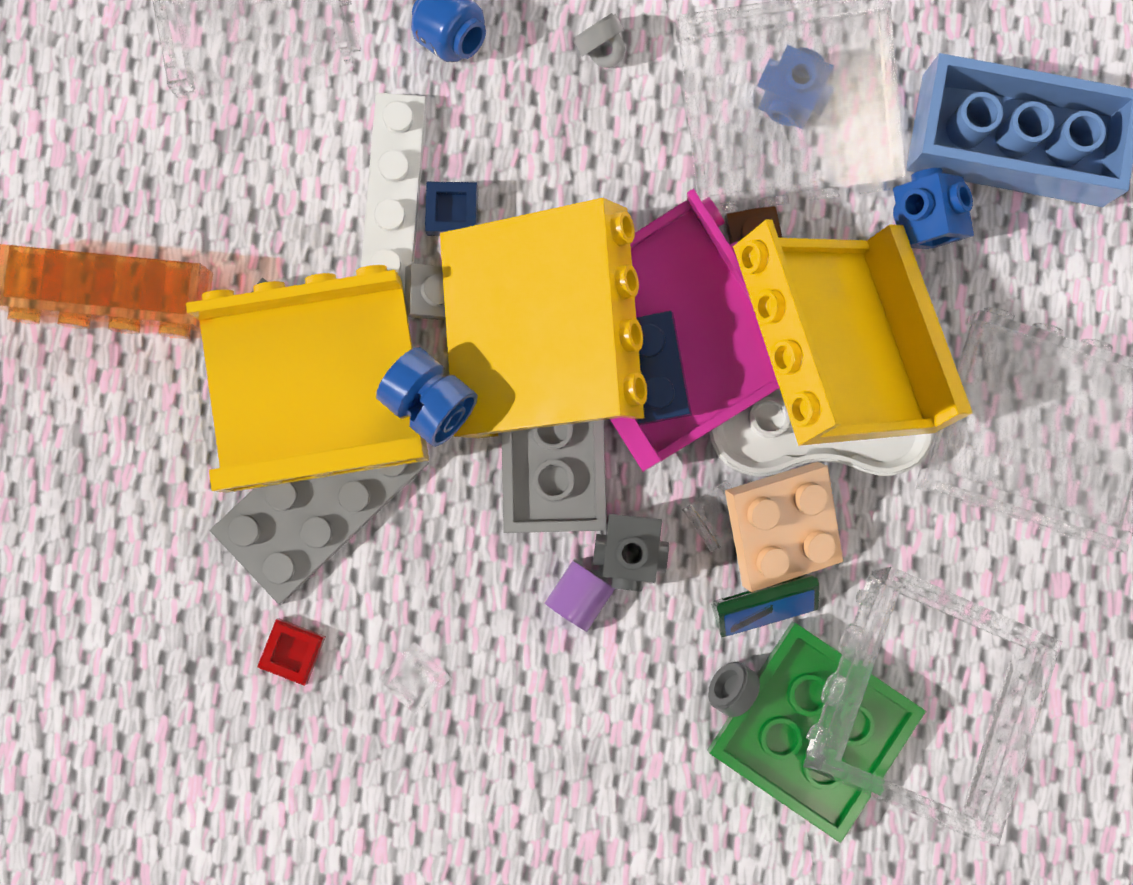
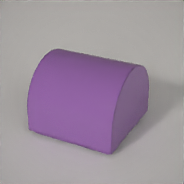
[545,560,615,632]

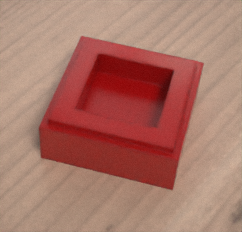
[257,618,326,686]

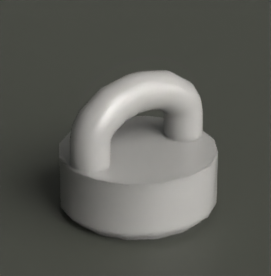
[573,13,625,68]

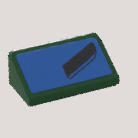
[711,574,819,637]

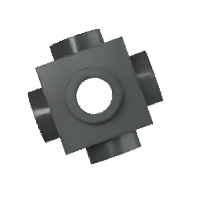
[593,514,669,591]

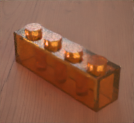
[0,244,213,339]

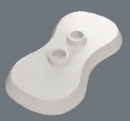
[709,388,934,476]

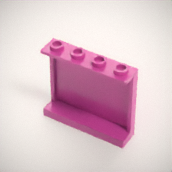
[610,188,779,472]

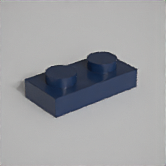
[636,311,692,425]

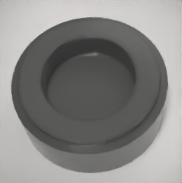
[708,662,760,717]

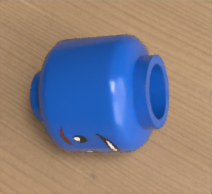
[411,0,486,62]

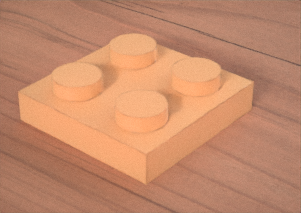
[725,462,843,592]

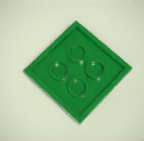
[707,622,926,843]

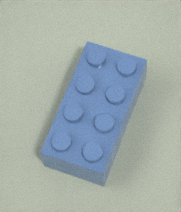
[906,53,1133,207]

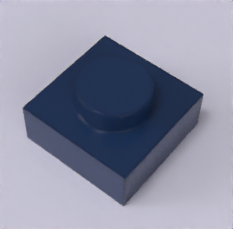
[425,181,478,236]

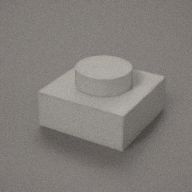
[405,263,446,320]

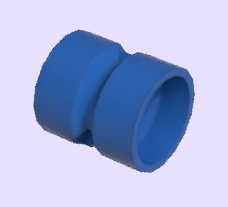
[376,347,478,447]

